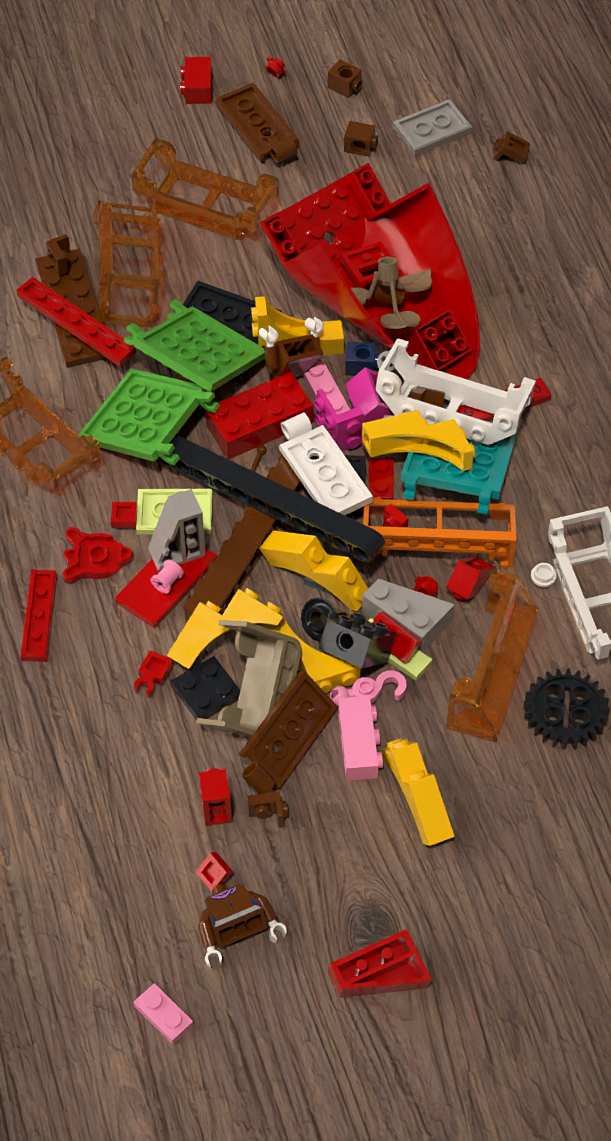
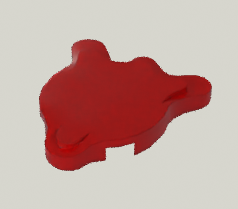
[62,527,133,583]

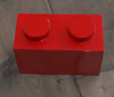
[180,57,212,104]

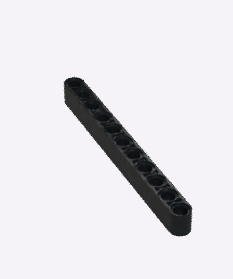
[158,434,385,563]

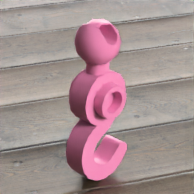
[329,670,407,706]

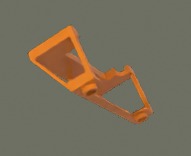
[362,498,516,569]

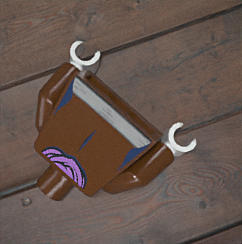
[259,317,324,379]
[198,884,287,969]

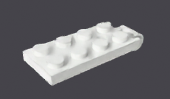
[279,413,373,515]

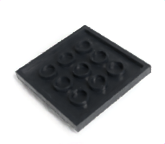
[183,281,282,384]

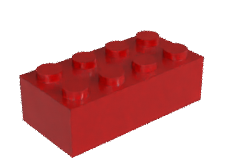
[205,372,314,459]

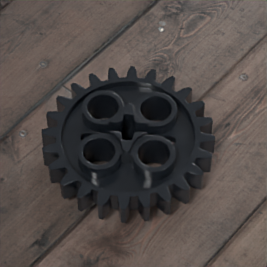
[523,668,610,749]

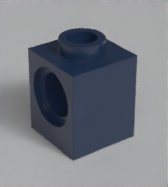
[345,342,380,376]

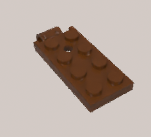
[215,82,299,163]
[239,671,338,794]

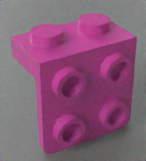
[314,388,364,451]

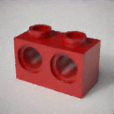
[199,768,232,826]

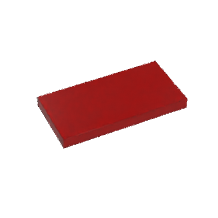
[115,548,218,629]

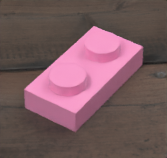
[133,983,194,1044]

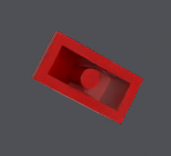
[446,555,496,600]

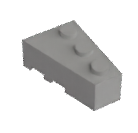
[148,489,206,571]
[362,579,455,653]

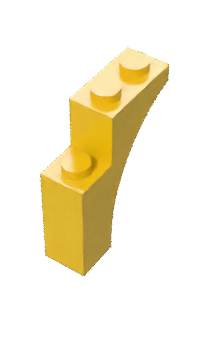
[251,297,344,355]
[362,410,475,471]
[259,531,368,611]
[167,588,284,669]
[256,607,361,693]
[380,738,455,846]

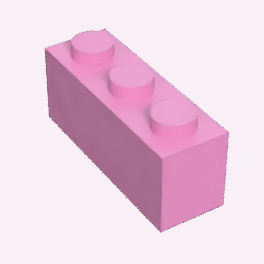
[338,696,383,781]

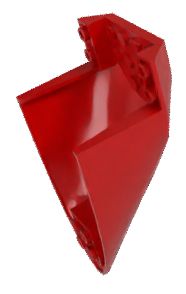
[259,163,480,380]

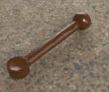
[250,445,267,472]

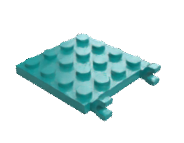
[400,434,517,514]

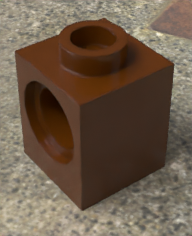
[328,59,363,98]
[344,121,378,157]

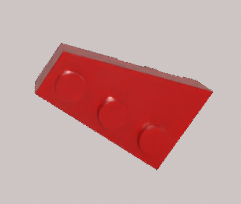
[328,929,432,997]

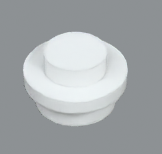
[531,563,556,587]

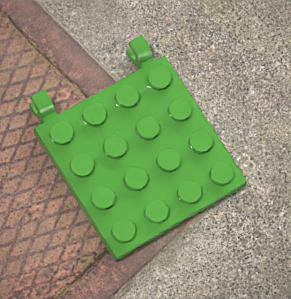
[124,299,265,392]
[77,368,220,465]

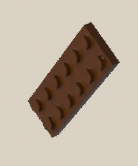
[35,248,108,368]

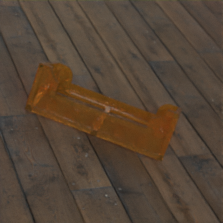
[446,568,539,743]

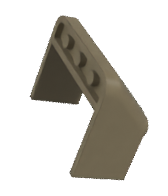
[196,620,302,737]

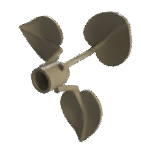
[351,257,432,329]

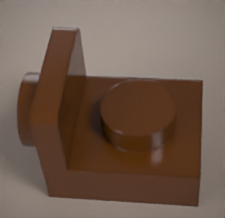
[493,131,530,164]
[46,234,70,276]
[247,791,288,827]

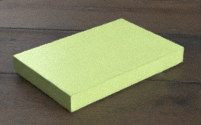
[136,489,213,535]

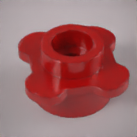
[265,56,287,78]
[413,576,438,598]

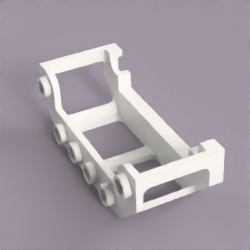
[376,338,536,445]
[548,506,611,659]

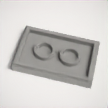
[393,99,472,156]

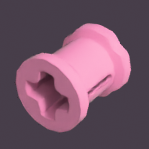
[150,560,184,594]

